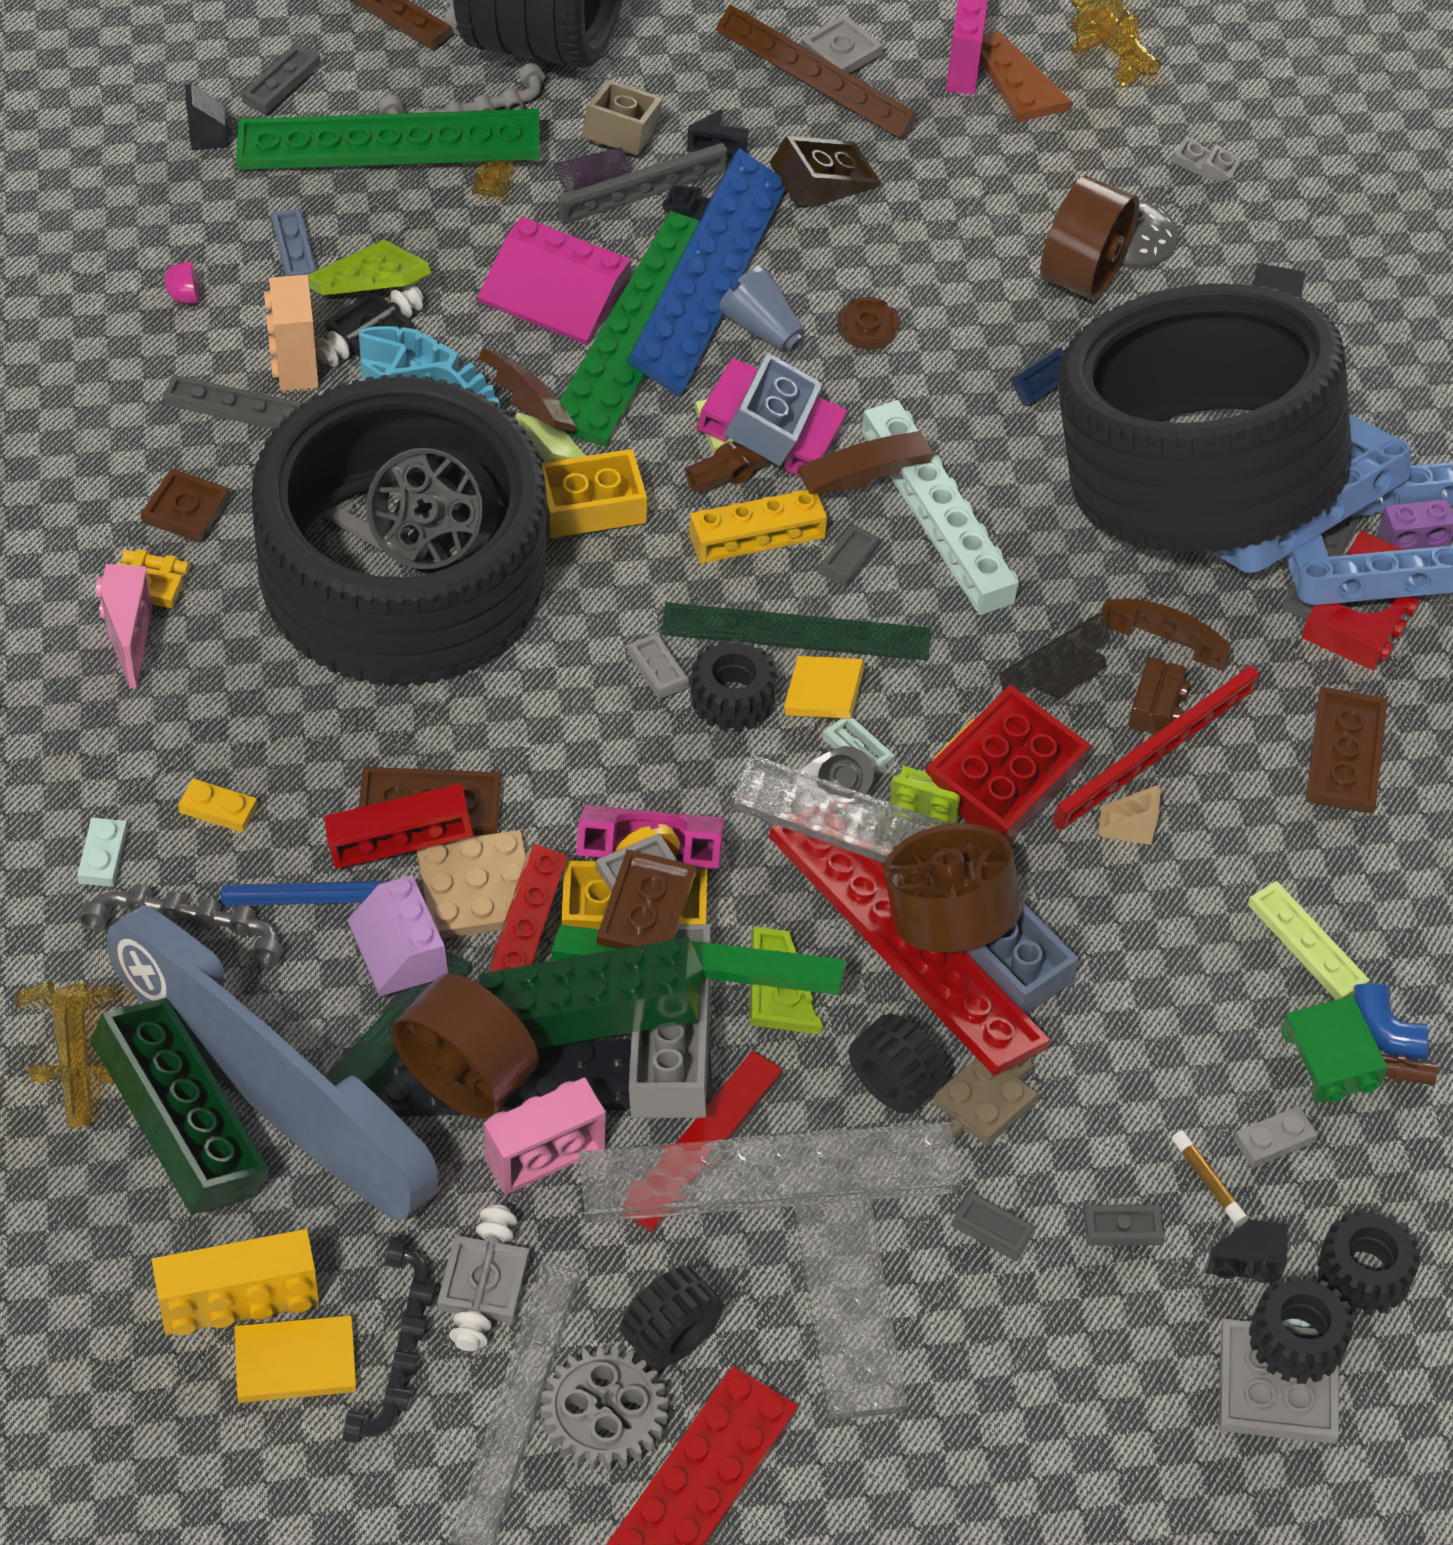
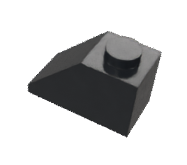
[185,84,233,150]

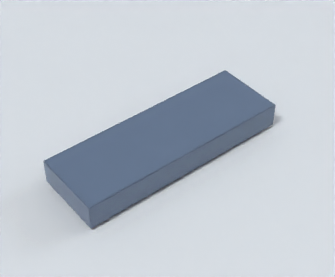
[271,208,317,276]

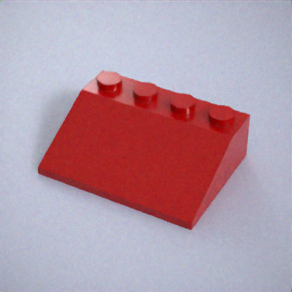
[925,684,1091,842]

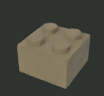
[582,79,663,156]

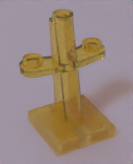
[1071,0,1161,85]
[15,982,116,1128]

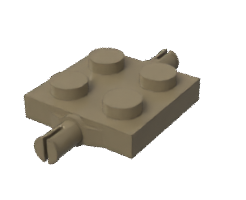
[933,1058,1038,1146]

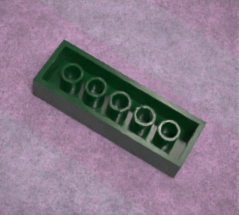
[478,937,702,1049]
[90,998,269,1215]

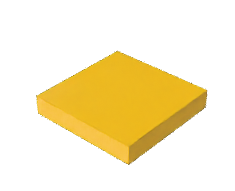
[784,656,865,719]

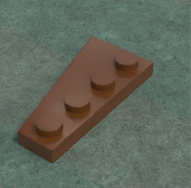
[980,31,1072,122]

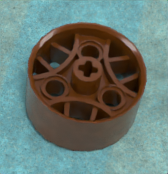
[1040,175,1140,300]
[884,823,1022,952]
[391,974,539,1119]

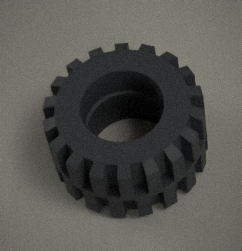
[690,639,777,732]
[848,1013,947,1114]
[1317,1209,1421,1315]
[620,1266,724,1369]
[1249,1275,1354,1384]

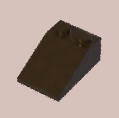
[769,136,881,206]

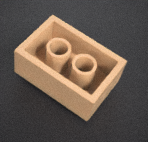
[264,275,318,391]

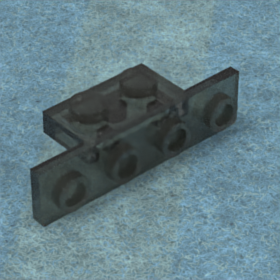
[999,613,1110,698]

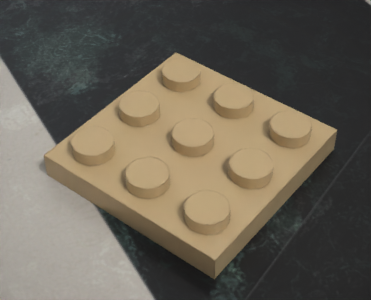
[416,830,526,939]

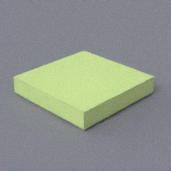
[514,413,586,462]

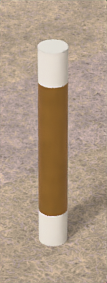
[1172,1130,1248,1226]

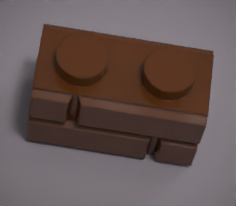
[1128,657,1190,735]

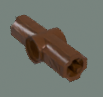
[685,441,772,493]

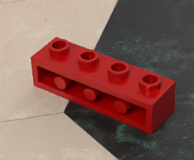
[324,784,474,869]

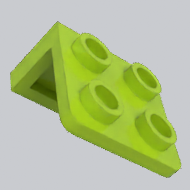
[890,766,960,826]

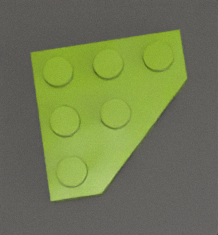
[308,239,431,295]

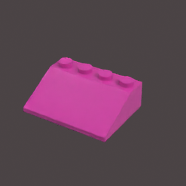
[477,216,631,345]

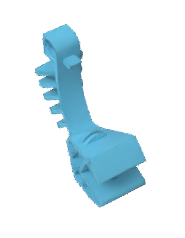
[359,326,500,408]

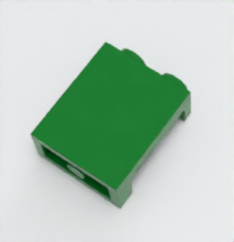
[1281,996,1388,1103]

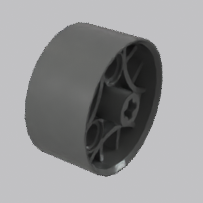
[366,448,498,569]

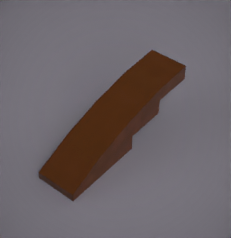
[478,347,576,432]
[797,431,934,494]

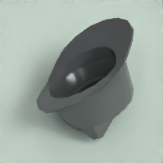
[794,746,874,812]

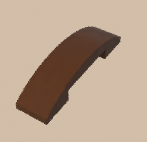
[1099,599,1231,672]

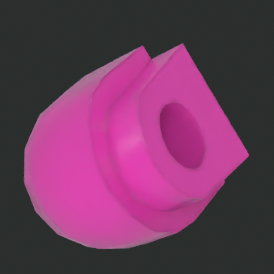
[164,261,200,304]

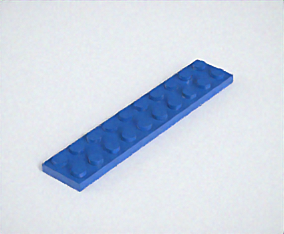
[626,148,785,396]

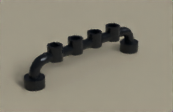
[342,1236,435,1444]

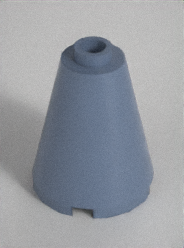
[719,266,804,352]

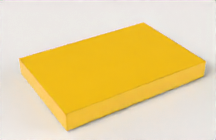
[235,1316,356,1403]

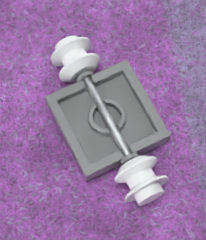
[437,1205,529,1351]

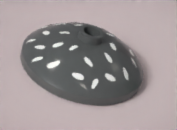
[1120,199,1178,268]

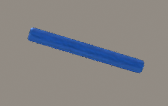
[221,881,390,906]

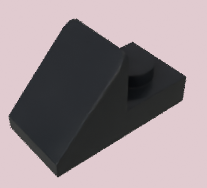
[687,110,749,158]

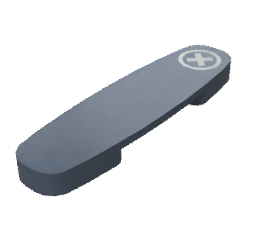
[107,905,438,1220]

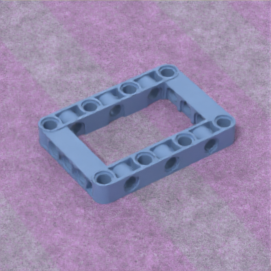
[1209,414,1411,573]
[1285,462,1453,605]

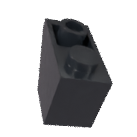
[1205,1220,1287,1283]

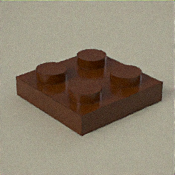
[141,468,231,543]

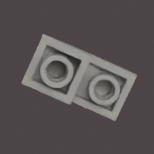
[1171,135,1241,182]

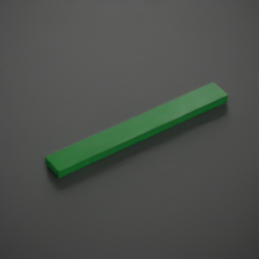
[551,925,846,995]

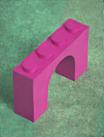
[946,0,988,94]
[696,358,848,477]
[576,805,725,869]

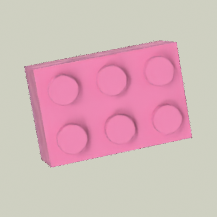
[483,1077,606,1195]

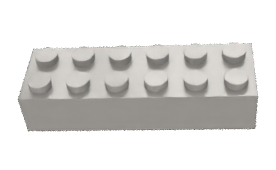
[629,924,712,1118]

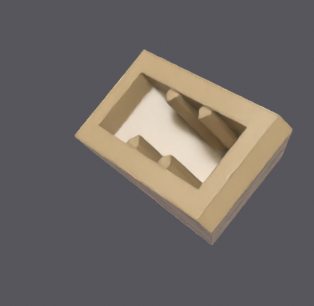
[1098,785,1161,845]

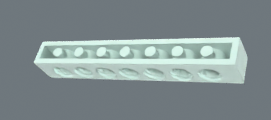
[862,400,1019,615]

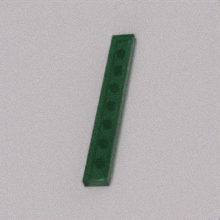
[662,602,931,661]

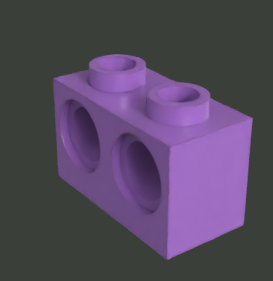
[1377,499,1453,550]

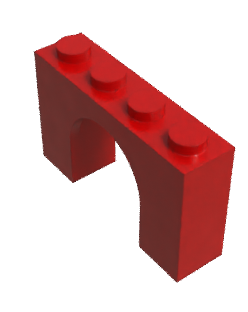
[1302,530,1421,671]

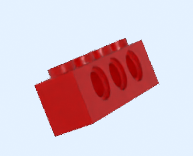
[487,843,568,972]

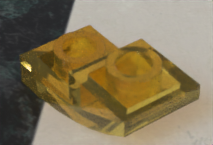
[472,160,515,198]

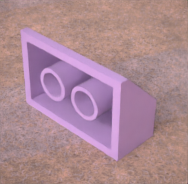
[348,875,448,997]

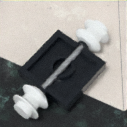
[316,285,423,367]

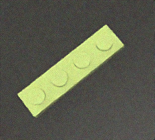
[1248,881,1370,1000]

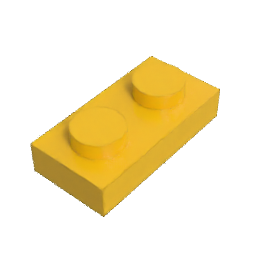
[178,778,258,833]

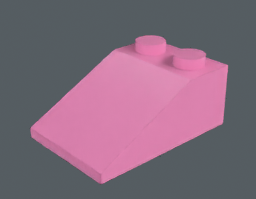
[96,564,153,689]

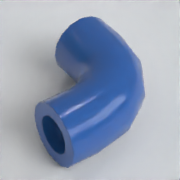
[1353,983,1428,1059]

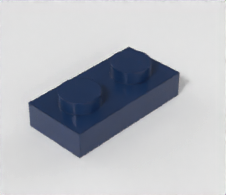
[1010,347,1064,405]

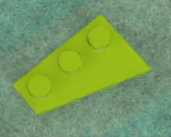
[749,926,823,1034]

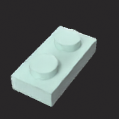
[77,818,128,887]

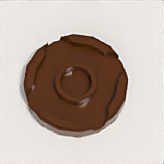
[837,297,900,350]

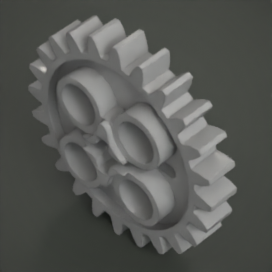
[540,1346,668,1471]

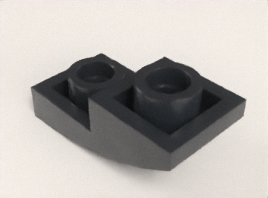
[662,185,711,220]

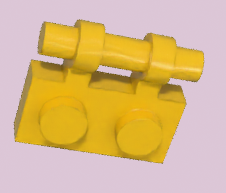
[117,549,190,609]

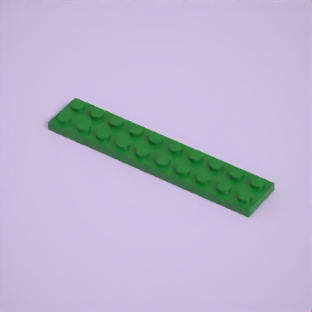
[236,109,540,170]
[559,211,699,448]

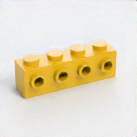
[689,490,827,564]

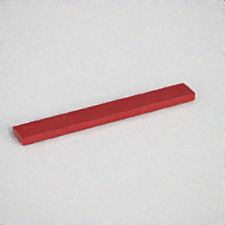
[1052,665,1259,831]

